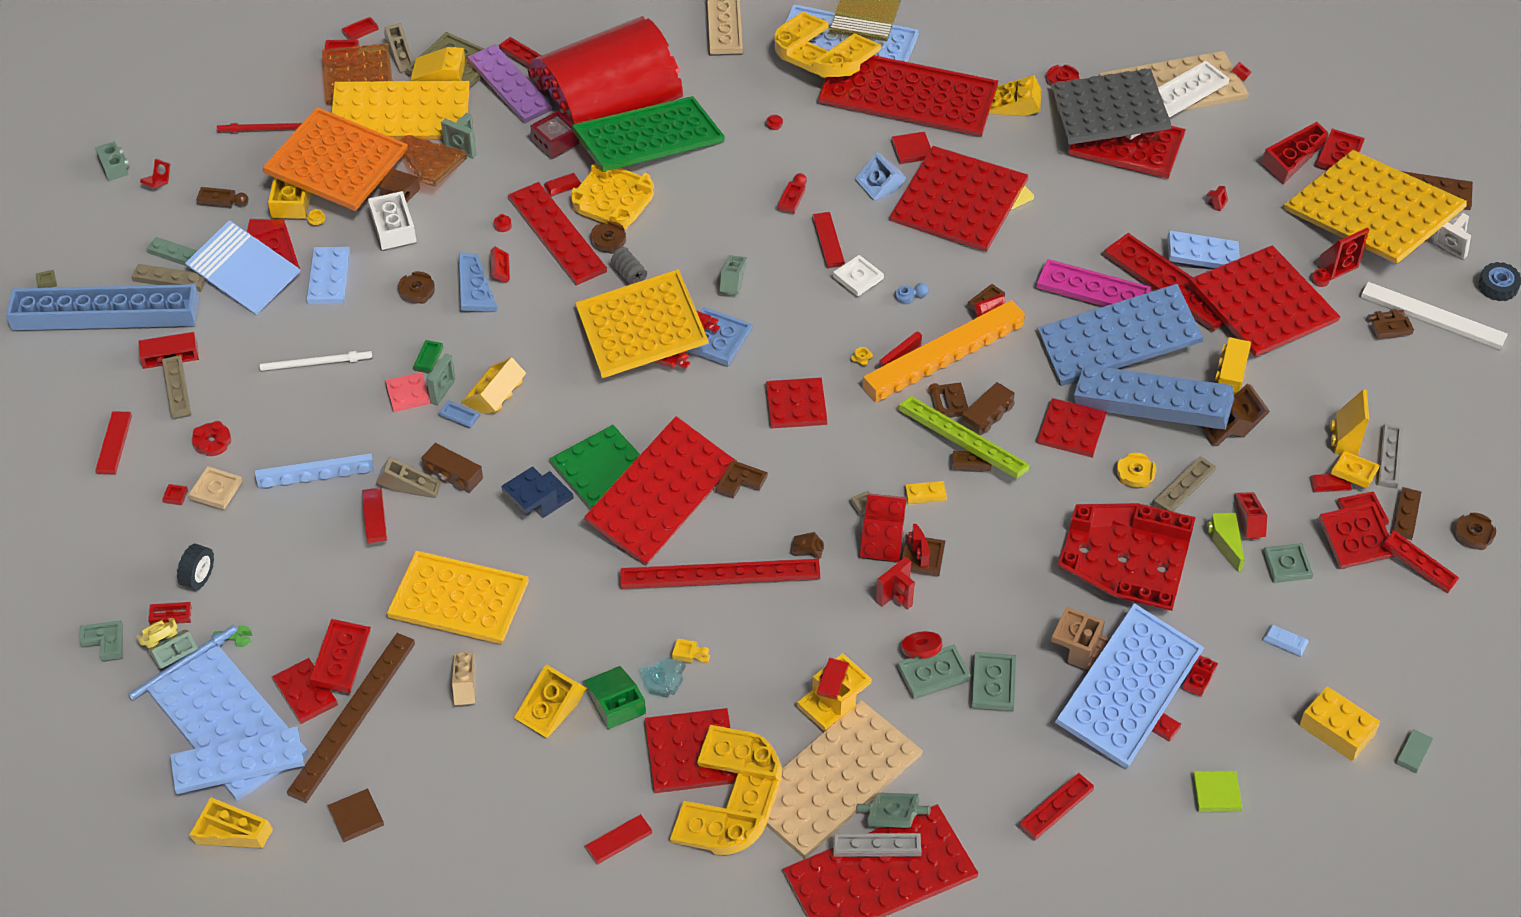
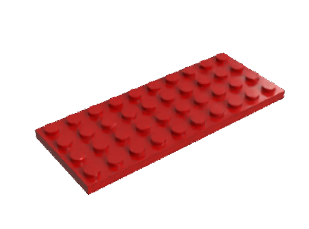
[819,55,999,137]

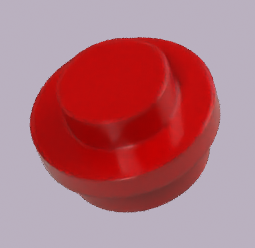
[766,115,783,130]

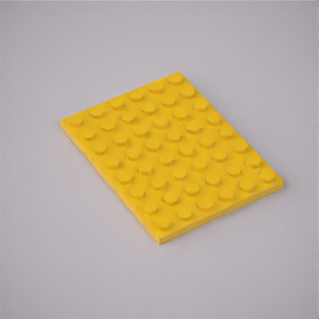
[1284,150,1466,264]

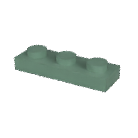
[146,237,197,266]

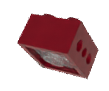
[530,111,579,159]

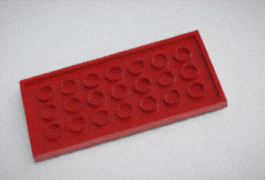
[583,416,737,566]
[783,804,979,917]

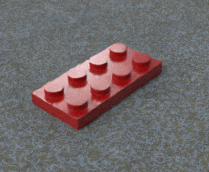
[310,619,371,693]

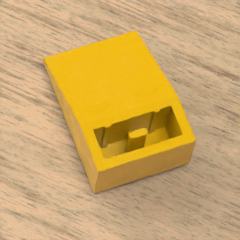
[989,75,1042,116]

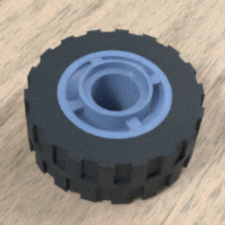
[1478,262,1521,301]

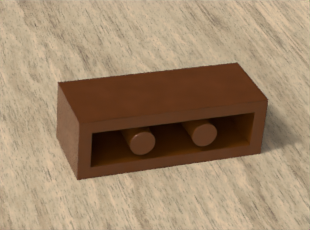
[961,382,1015,436]
[421,442,483,494]

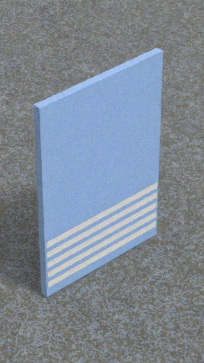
[185,220,300,315]

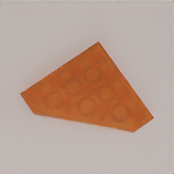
[399,135,467,187]

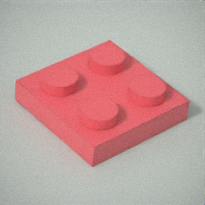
[385,372,430,412]

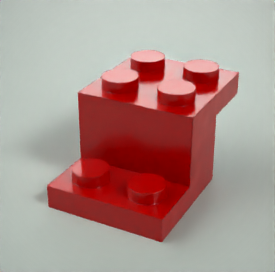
[860,493,907,561]

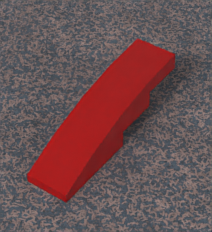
[362,487,388,544]

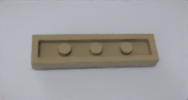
[132,264,207,292]
[162,355,192,418]
[1153,456,1216,512]

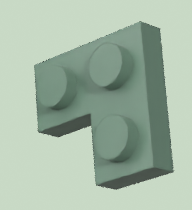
[80,620,123,661]

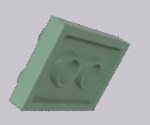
[898,644,971,699]
[972,652,1016,711]

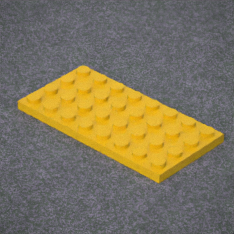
[332,81,470,140]

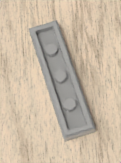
[1378,424,1403,489]
[833,833,921,857]

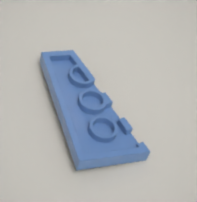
[459,253,498,312]

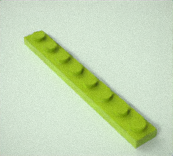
[899,396,1030,479]

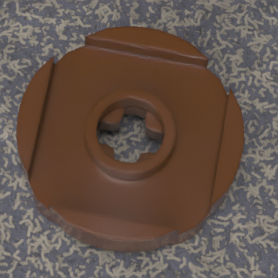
[591,221,626,254]
[398,271,435,304]
[1455,512,1497,550]

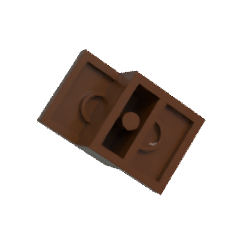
[1201,384,1270,446]

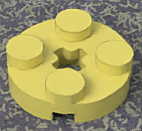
[136,618,178,648]

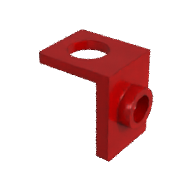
[140,159,171,188]

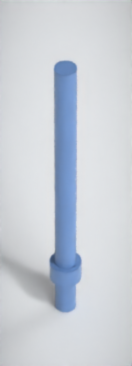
[128,625,238,701]

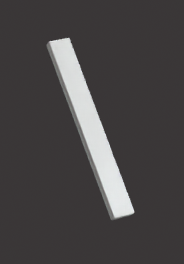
[1361,282,1508,350]

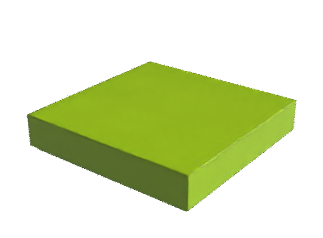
[1193,771,1242,812]

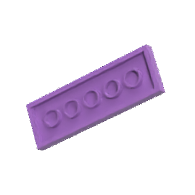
[468,44,552,123]

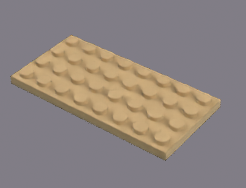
[1099,51,1249,111]
[766,700,923,859]

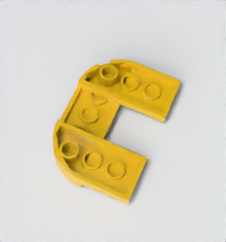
[775,12,881,78]
[670,725,782,855]

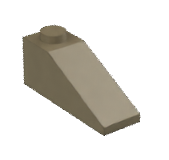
[384,23,414,73]
[376,457,442,498]

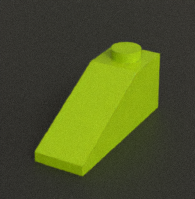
[1207,513,1245,572]

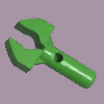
[213,625,253,647]

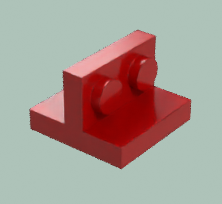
[876,556,915,610]

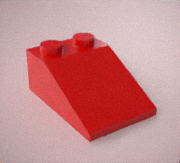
[1317,228,1369,280]

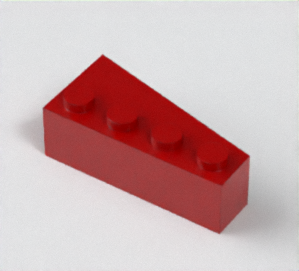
[1261,122,1328,185]

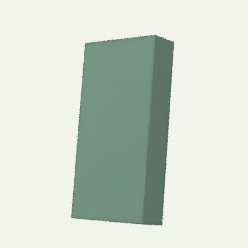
[1397,729,1433,773]

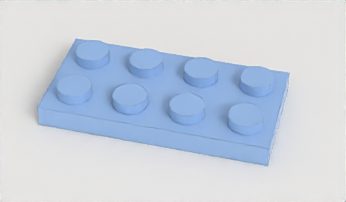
[1167,230,1240,268]
[307,247,350,304]

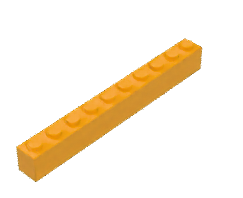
[862,300,1025,403]

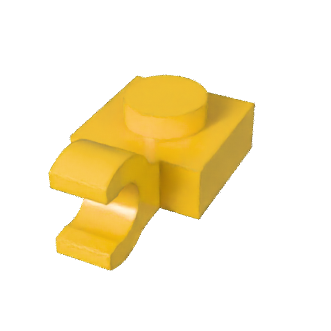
[672,638,710,663]

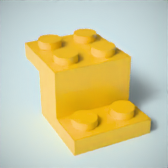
[797,653,872,732]

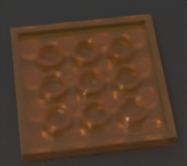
[322,43,392,105]

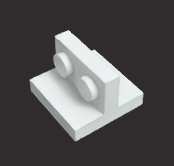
[1433,213,1471,260]

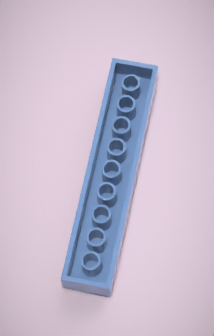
[6,284,199,330]

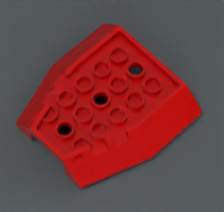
[1058,503,1196,611]

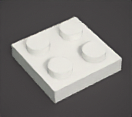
[833,255,884,297]

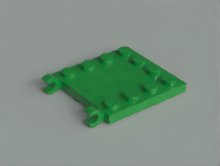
[549,424,640,510]

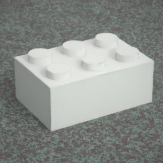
[368,191,417,250]

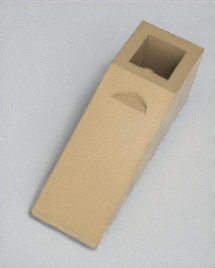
[452,652,476,705]

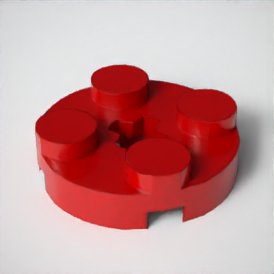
[192,421,232,457]

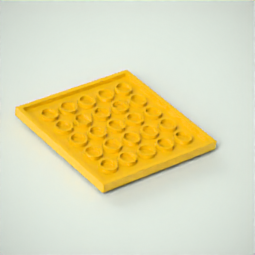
[575,269,709,378]

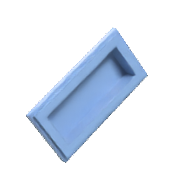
[1263,625,1309,657]

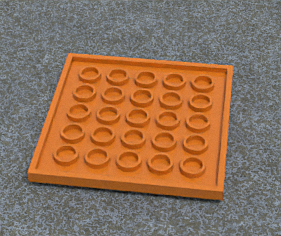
[263,107,408,211]

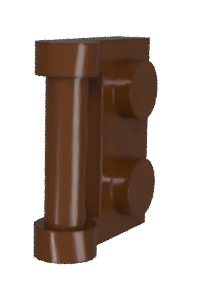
[928,382,968,418]

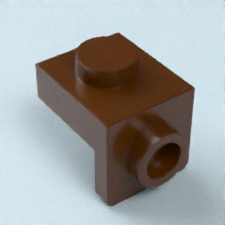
[791,532,824,559]

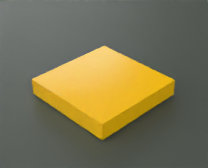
[1331,451,1380,489]

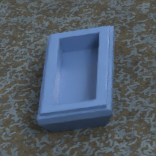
[438,401,480,428]

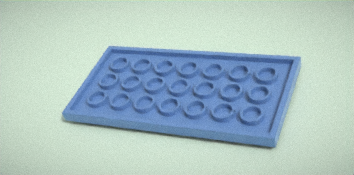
[1038,284,1203,386]

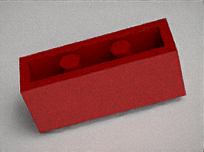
[138,332,199,369]

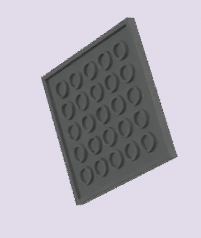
[1051,68,1171,144]

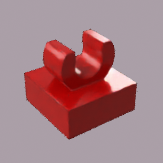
[1207,186,1228,211]

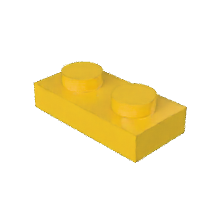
[905,481,947,504]

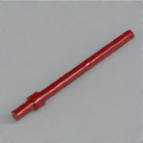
[217,123,302,133]

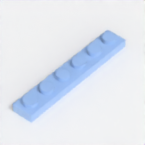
[255,454,374,488]

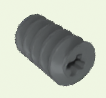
[611,247,647,285]

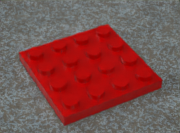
[645,708,738,793]

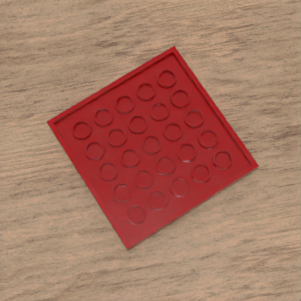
[890,146,1028,252]
[1188,245,1341,357]

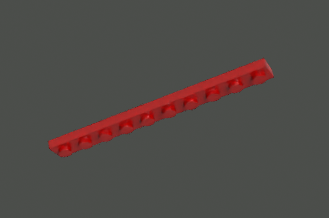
[620,559,820,589]

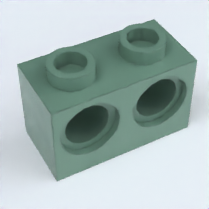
[95,141,129,181]
[148,629,198,669]

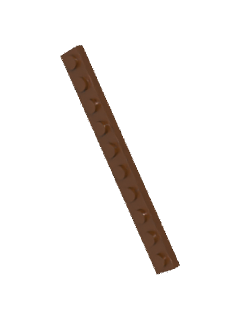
[287,633,415,803]

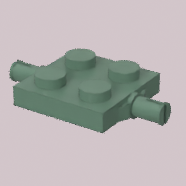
[857,793,930,828]

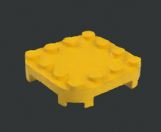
[571,163,654,229]

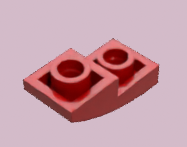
[908,524,930,568]
[1182,655,1218,697]

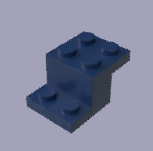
[501,466,574,518]

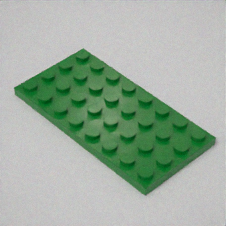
[572,96,725,172]

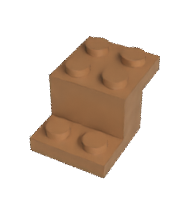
[1051,606,1111,671]

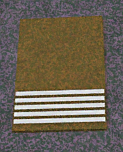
[829,0,901,41]

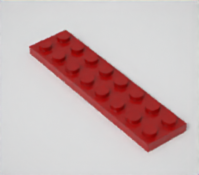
[508,182,607,286]
[1104,233,1224,332]

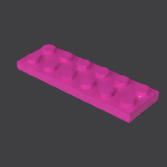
[1036,259,1151,306]

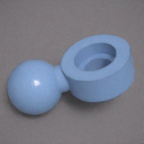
[896,283,929,304]

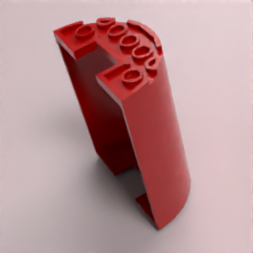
[528,16,683,131]

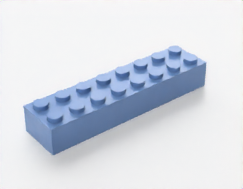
[1074,364,1234,430]

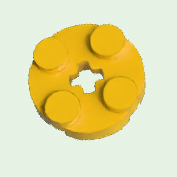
[1117,453,1156,488]

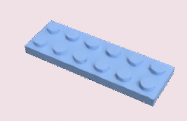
[170,726,305,794]

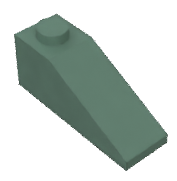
[720,255,747,295]

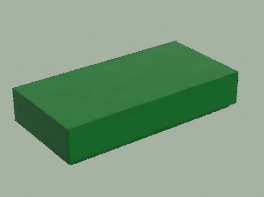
[413,340,443,374]

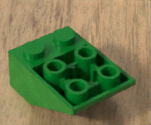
[583,666,646,729]

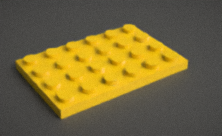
[387,551,529,644]

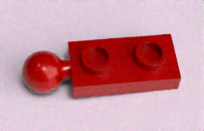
[778,173,807,214]

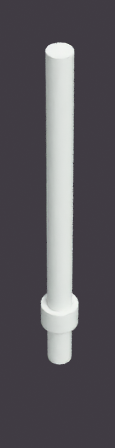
[260,351,372,371]

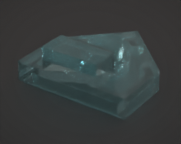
[640,658,686,698]

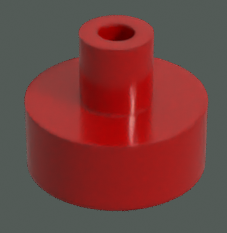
[494,214,512,233]
[1311,268,1331,287]

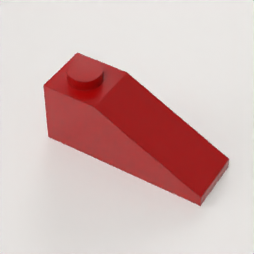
[1235,492,1268,539]

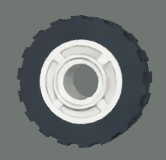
[177,543,214,590]

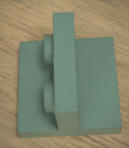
[441,113,477,159]

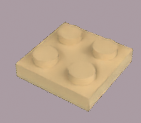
[189,466,243,510]

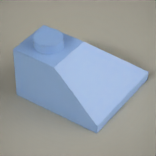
[855,152,907,200]

